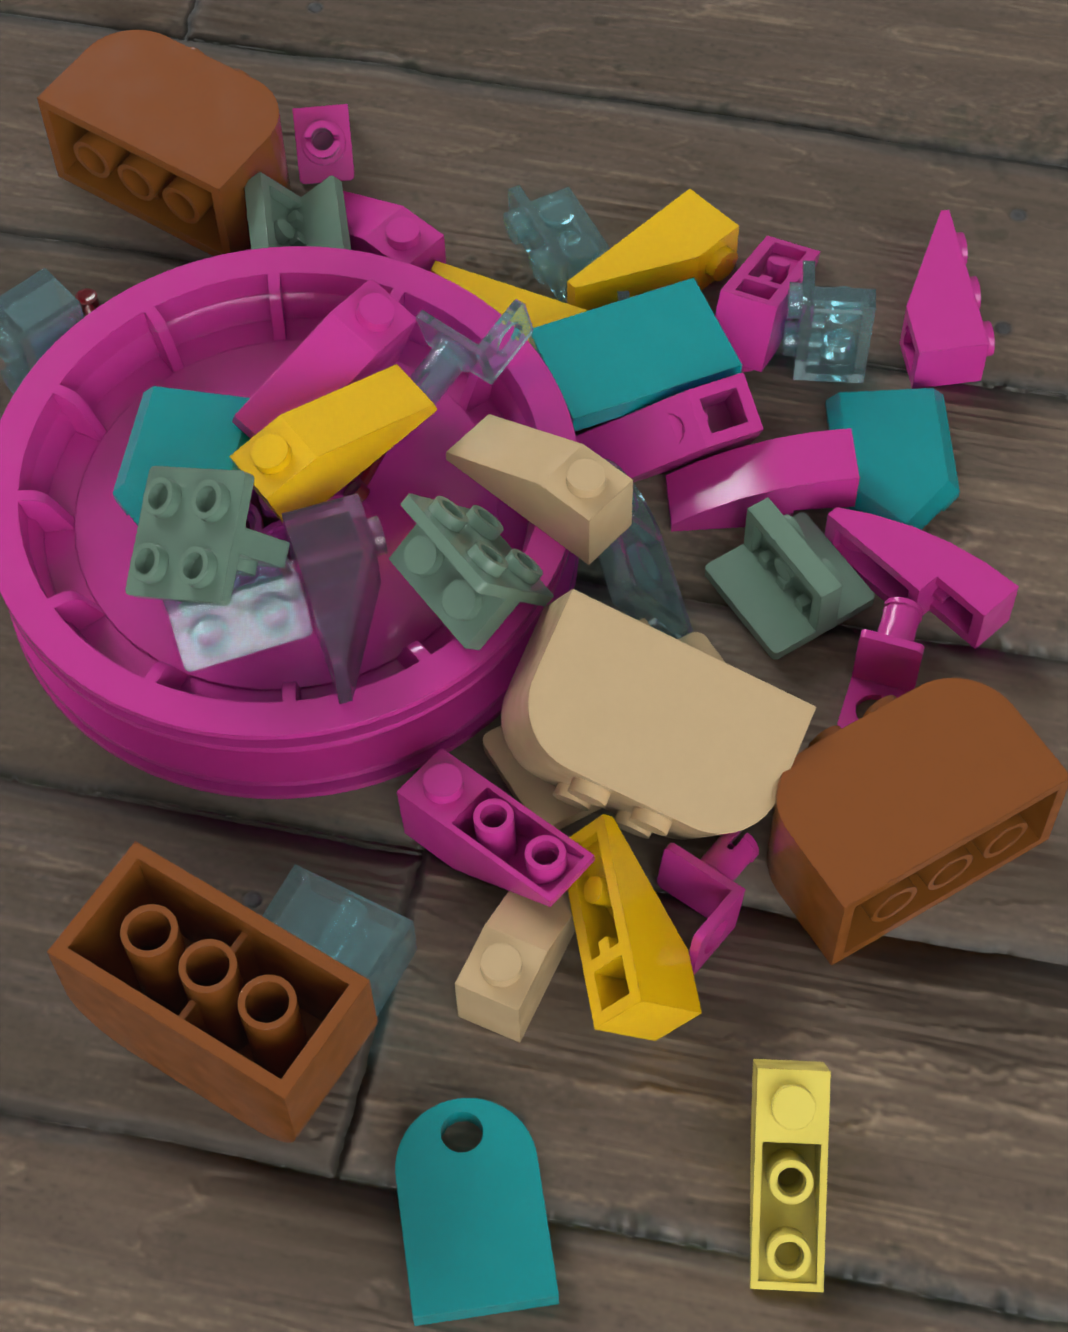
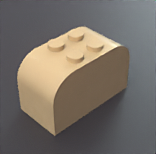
[501,589,816,840]

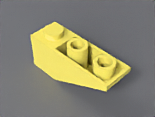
[750,1059,831,1292]

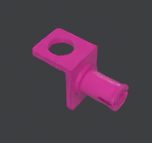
[292,104,355,184]
[837,597,925,728]
[657,831,759,975]

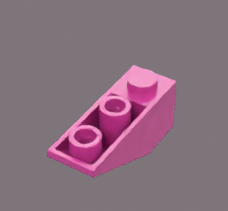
[899,210,995,389]
[576,372,764,483]
[397,748,595,907]

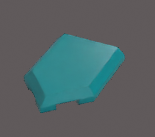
[113,386,250,526]
[825,388,960,530]

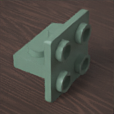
[244,172,351,250]
[125,466,290,607]
[389,493,554,650]
[705,497,875,660]

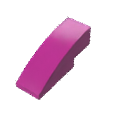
[665,428,860,532]
[825,507,1019,649]

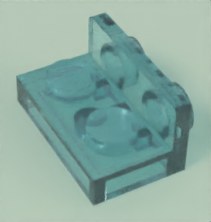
[503,185,610,301]
[783,260,876,383]
[161,557,313,672]

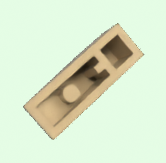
[446,414,633,565]
[455,890,575,1043]

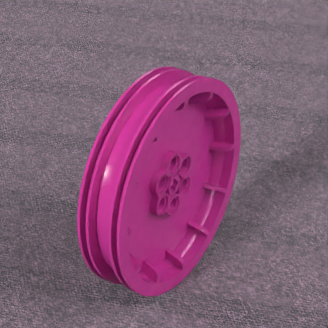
[0,246,579,799]

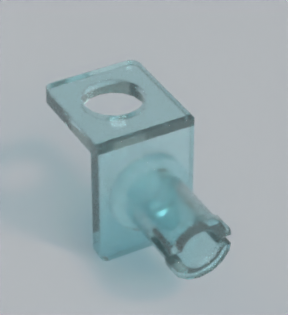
[410,299,533,406]

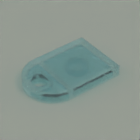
[598,459,693,639]

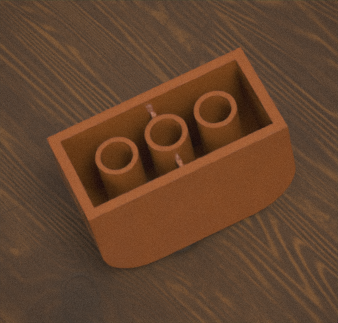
[37,30,291,256]
[767,678,1068,966]
[47,841,377,1143]

